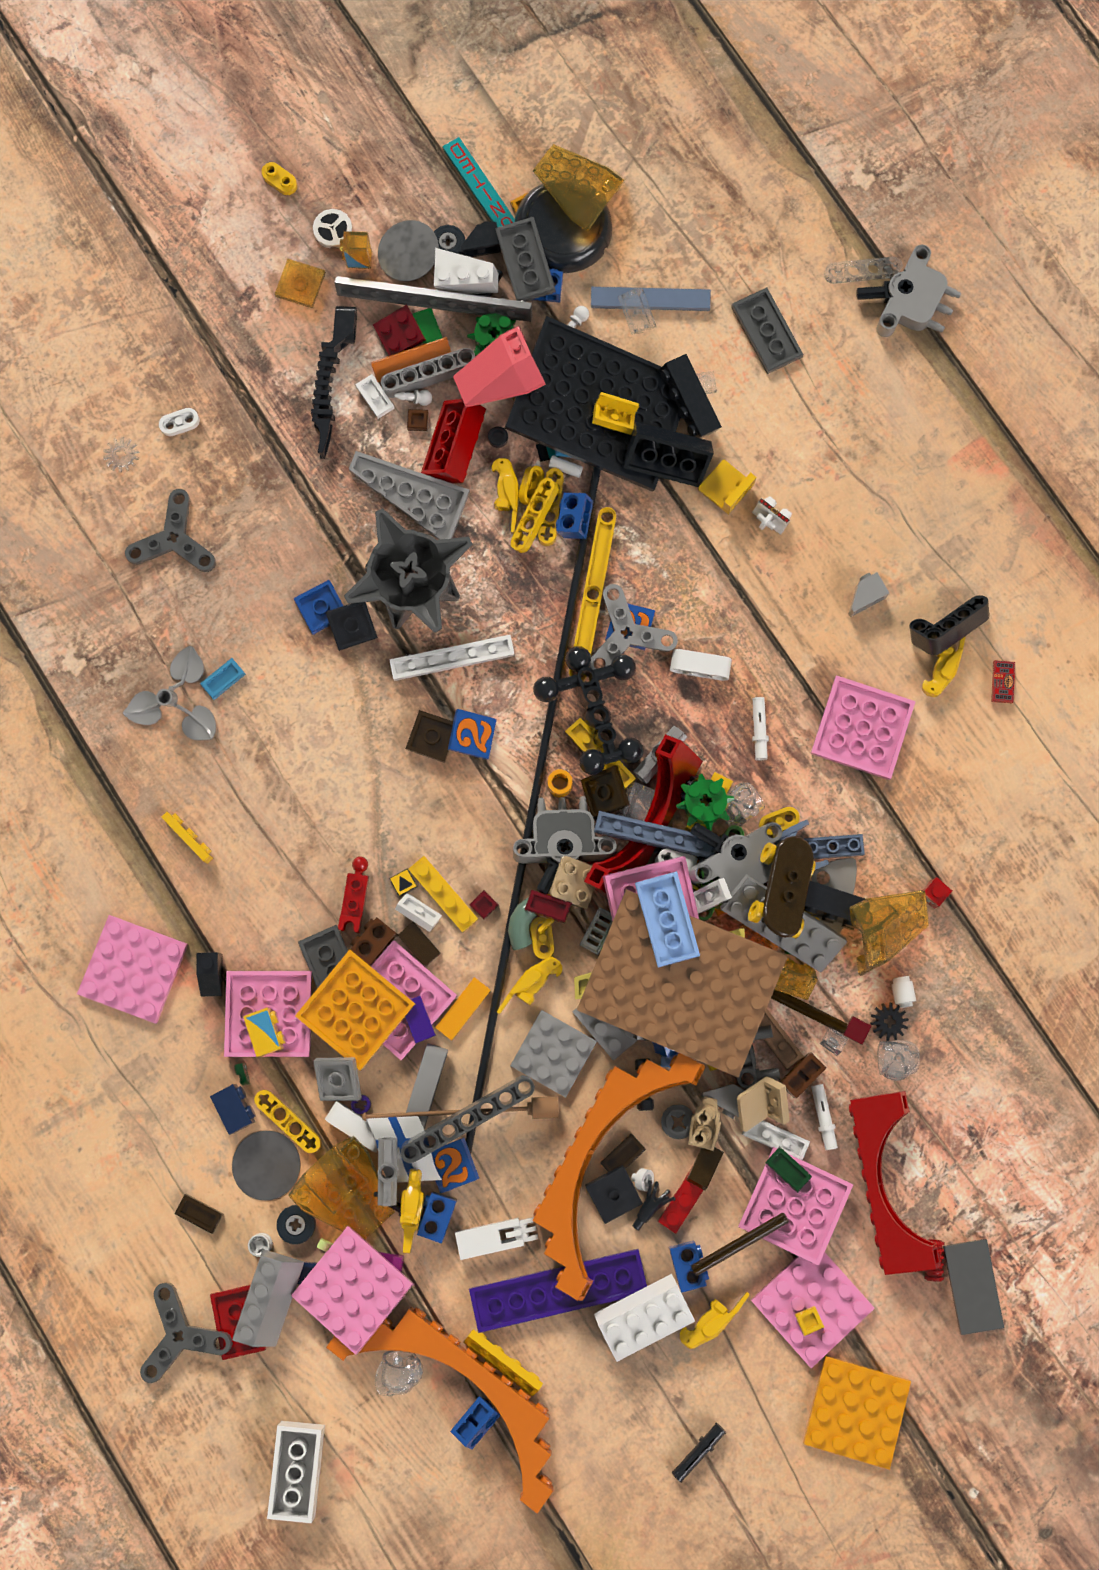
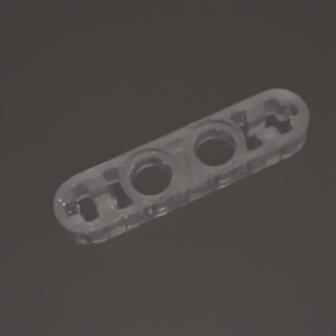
[824,257,903,284]

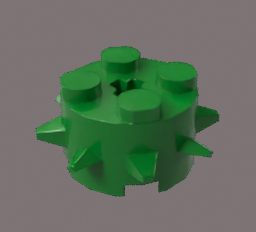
[467,313,516,356]
[676,774,734,831]

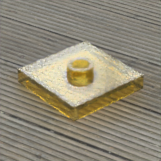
[275,259,326,308]

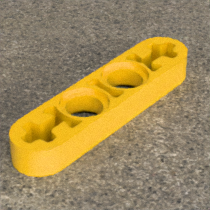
[538,468,564,546]
[511,478,559,553]
[254,1090,322,1153]

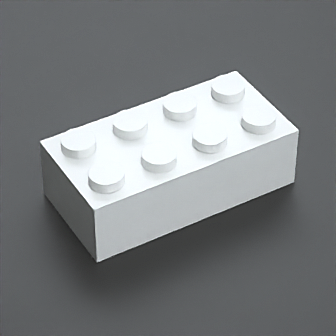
[594,1274,695,1362]
[267,1421,325,1523]

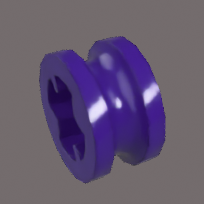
[351,1095,371,1114]

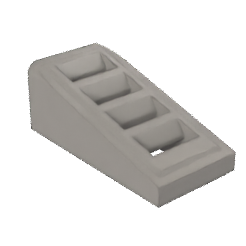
[580,907,613,955]

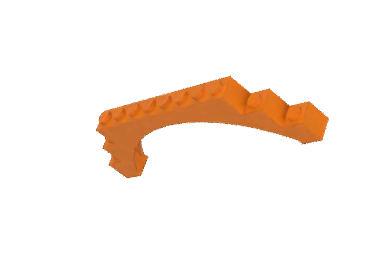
[532,1053,706,1301]
[326,1307,553,1514]

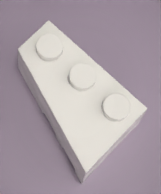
[434,248,499,294]

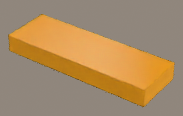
[435,977,491,1041]

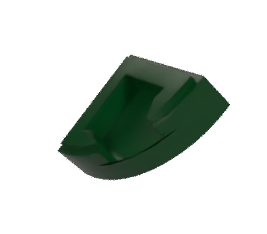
[234,1063,250,1086]

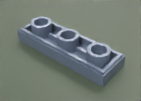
[802,834,865,859]

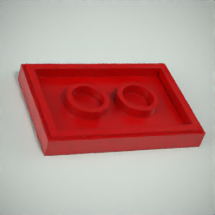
[210,1284,266,1360]

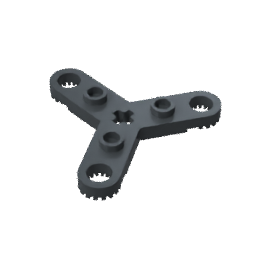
[125,489,216,572]
[140,1282,233,1383]

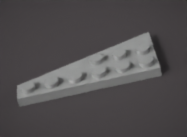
[349,451,470,540]

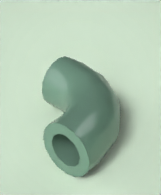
[508,897,538,950]

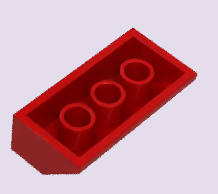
[421,399,486,484]

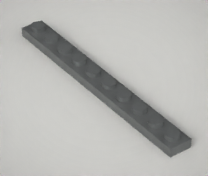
[335,276,533,322]

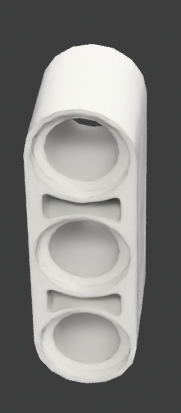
[670,649,732,681]
[325,1101,378,1153]

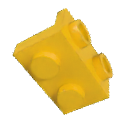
[592,392,639,435]

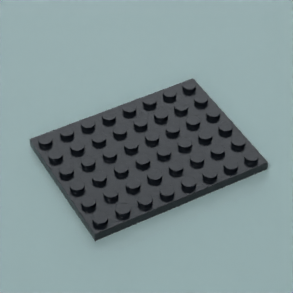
[504,316,681,492]

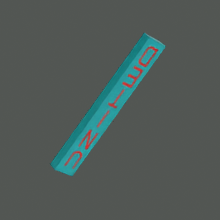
[442,137,515,227]

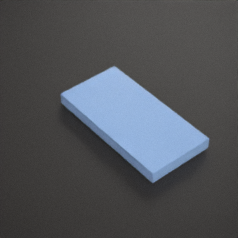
[635,871,700,967]

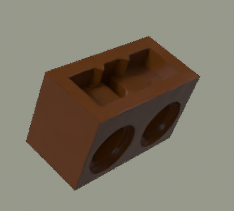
[350,917,398,966]
[780,1052,827,1099]

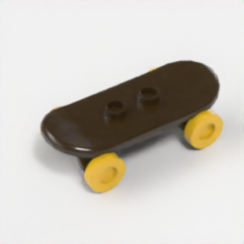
[748,836,816,939]

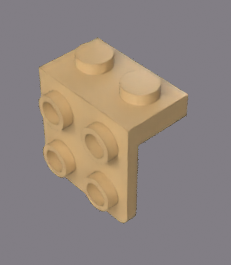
[550,856,594,909]
[737,1076,790,1132]

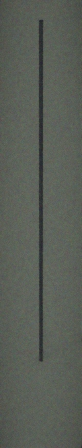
[465,467,601,1154]

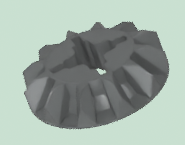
[661,1105,694,1139]

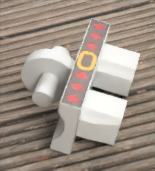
[752,496,792,535]

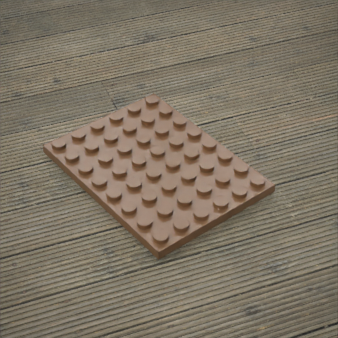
[577,889,788,1077]

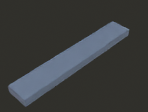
[591,287,711,311]
[594,811,715,858]

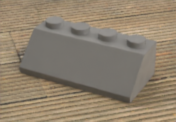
[232,1249,304,1347]

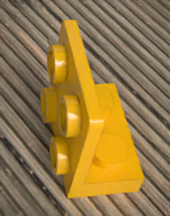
[698,460,757,515]

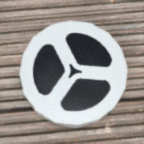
[313,209,352,248]

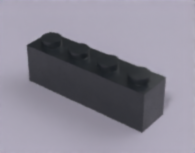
[660,354,722,439]

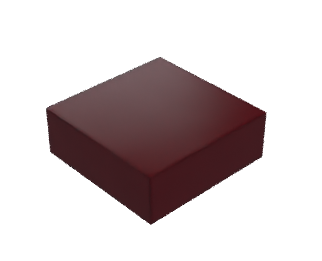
[469,890,499,920]
[842,1016,872,1045]

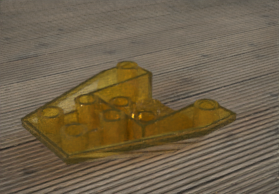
[533,144,627,232]
[849,890,929,976]
[288,1136,395,1240]

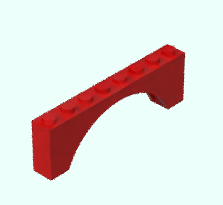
[584,734,703,899]
[849,1091,941,1275]

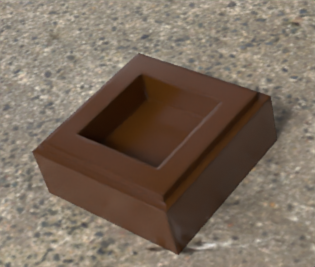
[407,409,429,431]

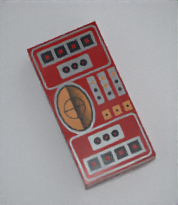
[991,660,1015,704]

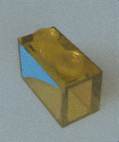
[340,231,372,269]

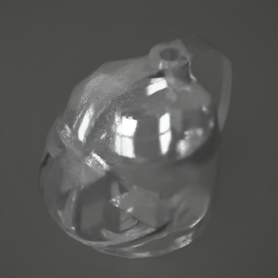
[725,782,765,827]
[877,1040,920,1081]
[375,1350,423,1396]

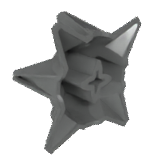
[344,508,473,633]

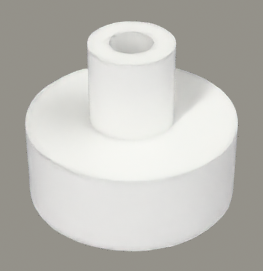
[631,1168,654,1192]

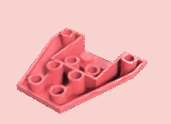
[453,325,546,407]

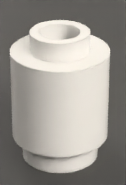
[891,976,916,1008]

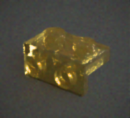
[774,958,818,1000]

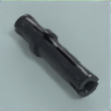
[672,1422,726,1483]

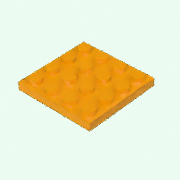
[295,950,415,1071]
[803,1355,911,1470]

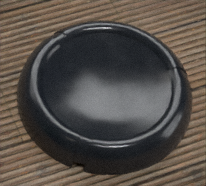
[514,179,612,273]

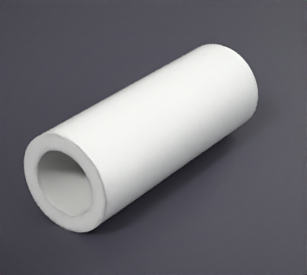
[549,456,583,478]

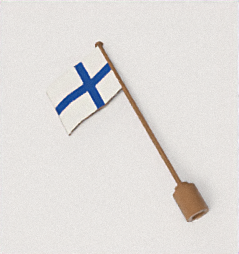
[362,1096,559,1182]

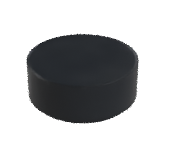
[488,426,508,448]

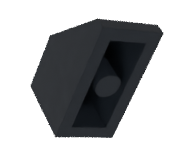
[461,221,501,257]
[196,952,223,997]

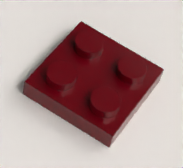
[372,304,426,356]

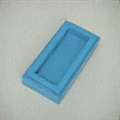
[200,658,246,700]

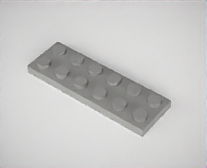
[720,874,848,972]

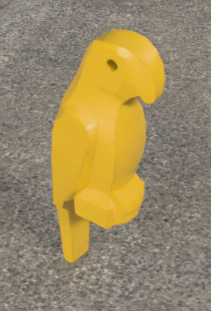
[492,458,519,534]
[922,636,966,697]
[497,957,563,1014]
[400,1168,424,1254]
[679,1292,749,1349]

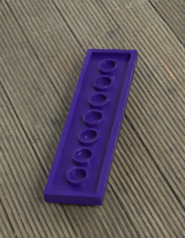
[469,1249,647,1333]

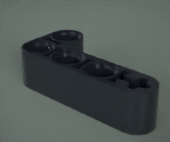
[909,595,990,655]

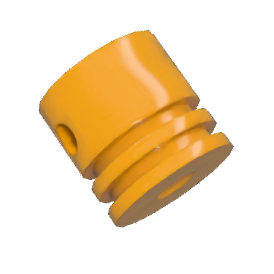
[548,769,572,798]

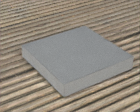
[313,1057,362,1101]

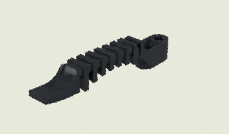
[311,306,357,459]

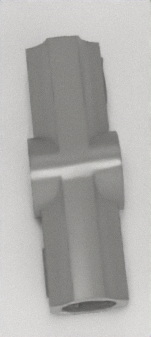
[633,726,687,784]
[378,1137,398,1206]

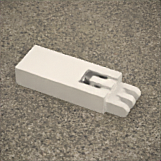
[455,1217,539,1260]

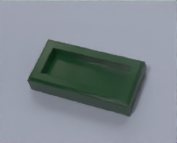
[765,1146,812,1193]

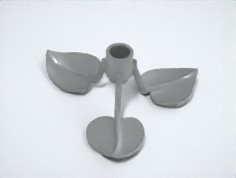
[123,646,216,740]

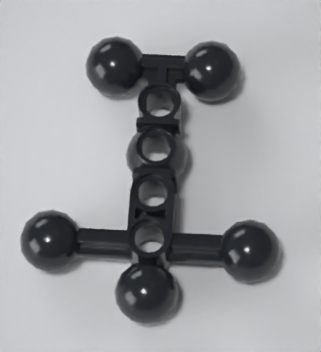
[533,646,644,775]

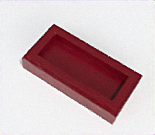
[525,890,572,924]

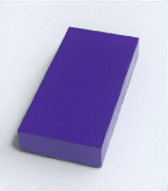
[405,996,436,1043]

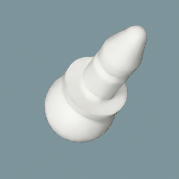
[568,306,589,328]
[394,390,432,406]

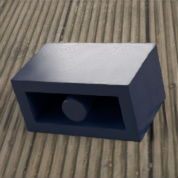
[210,1084,256,1135]

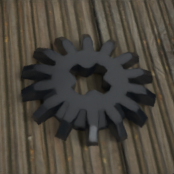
[870,1002,909,1041]

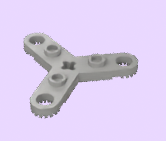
[590,584,678,670]

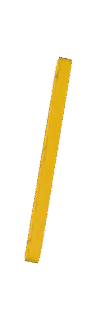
[569,507,616,681]

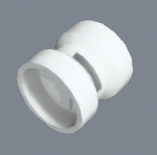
[248,1233,273,1257]

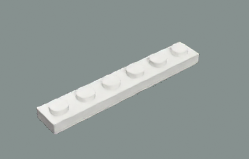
[389,635,515,681]

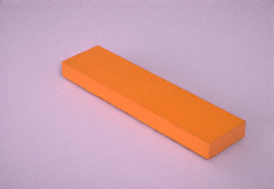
[371,337,451,382]

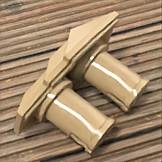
[688,1096,721,1151]

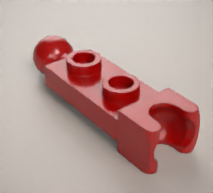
[338,856,369,934]

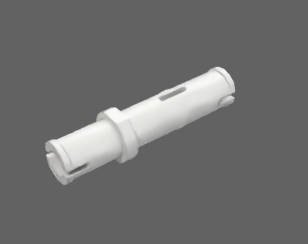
[752,697,769,761]
[811,1084,838,1150]

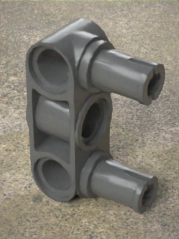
[737,1025,781,1089]

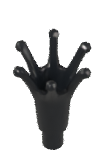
[632,1180,676,1231]

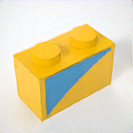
[243,1007,286,1057]

